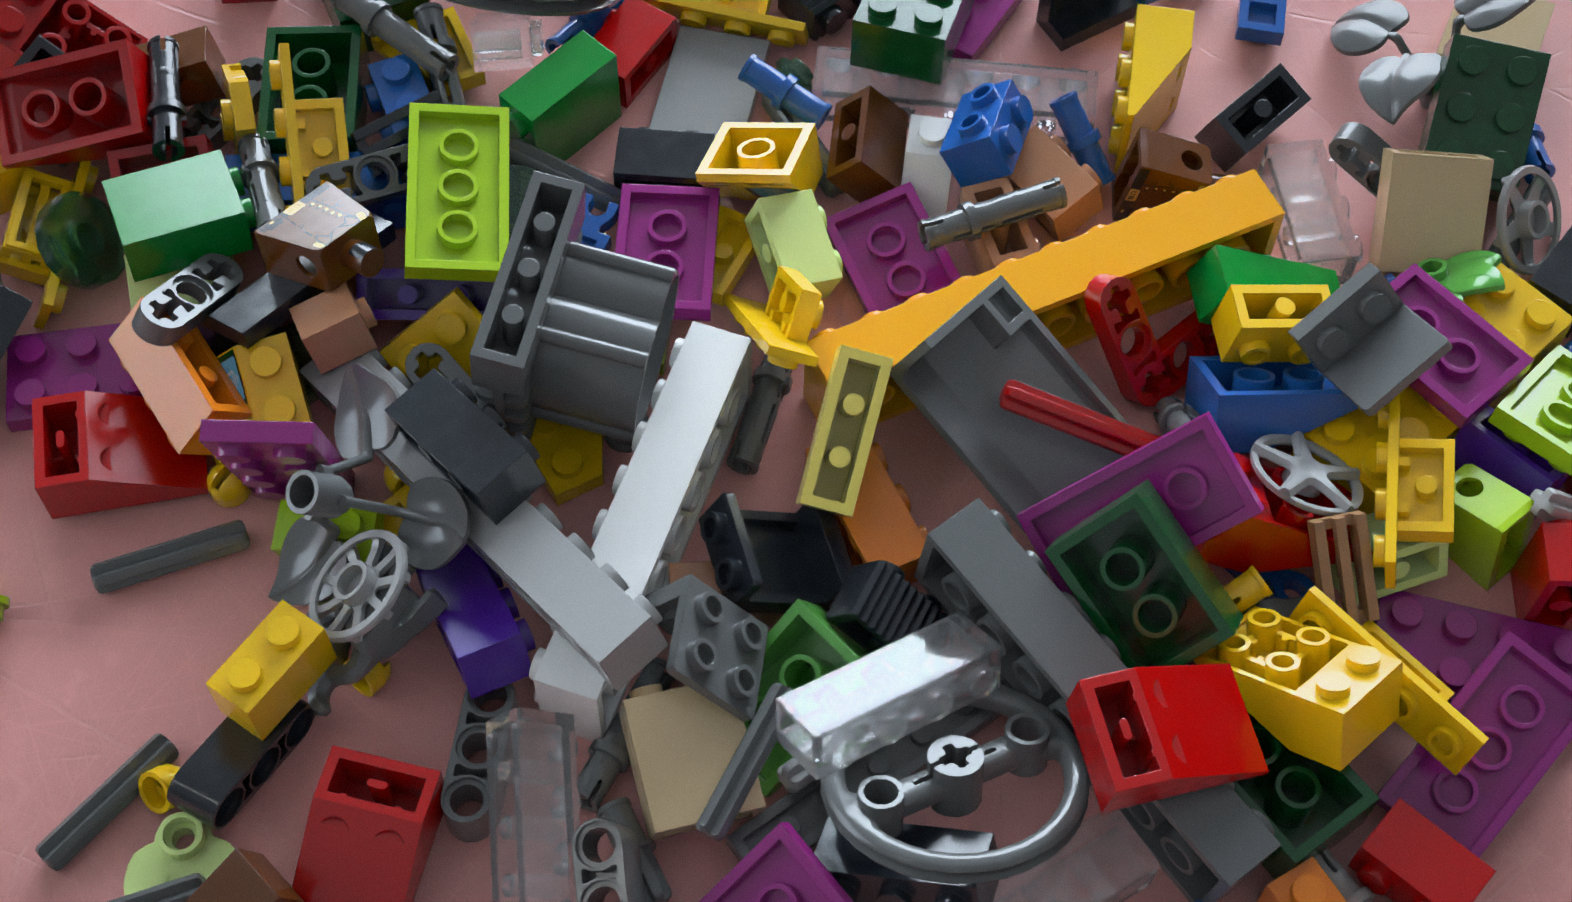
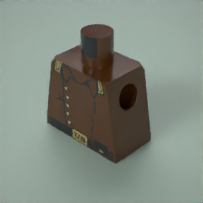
[1111,127,1227,221]
[254,181,384,291]

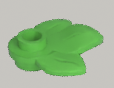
[1418,250,1505,302]

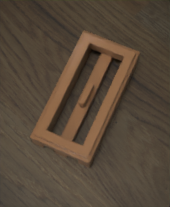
[1307,510,1380,624]

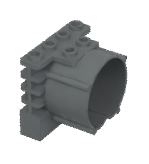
[470,170,680,443]

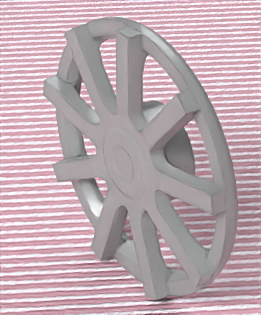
[309,529,412,644]

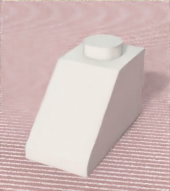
[901,114,952,218]

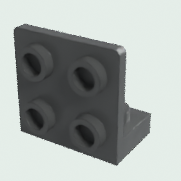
[1288,262,1452,416]
[645,574,769,722]

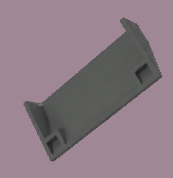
[890,275,1129,534]

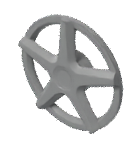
[1493,165,1561,275]
[1250,431,1364,516]

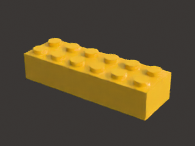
[1290,263,1572,515]

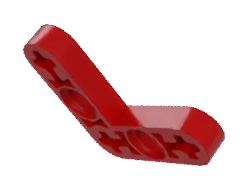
[1084,274,1220,407]

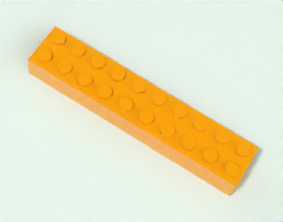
[803,169,1285,424]

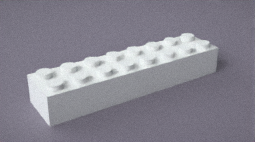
[529,321,752,741]

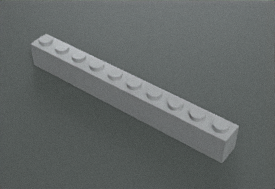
[299,349,669,691]

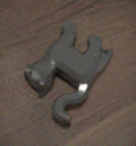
[306,541,448,716]

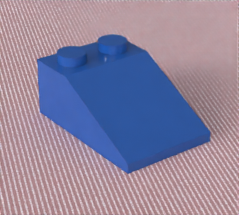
[1184,356,1358,455]

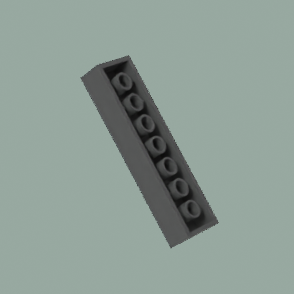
[914,498,1281,902]

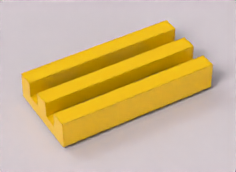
[0,167,74,270]

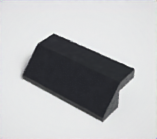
[197,212,397,357]

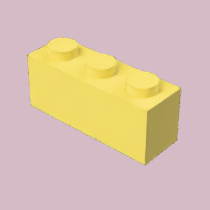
[796,344,894,517]

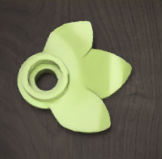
[123,812,234,896]

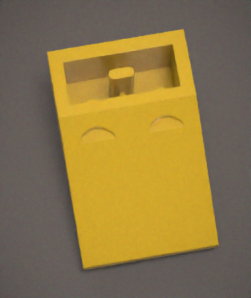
[1107,4,1195,174]
[1194,606,1403,771]

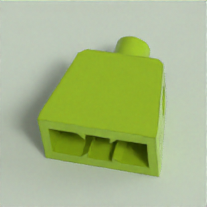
[1448,464,1535,591]

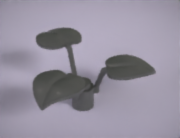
[1331,0,1536,125]
[268,362,472,606]

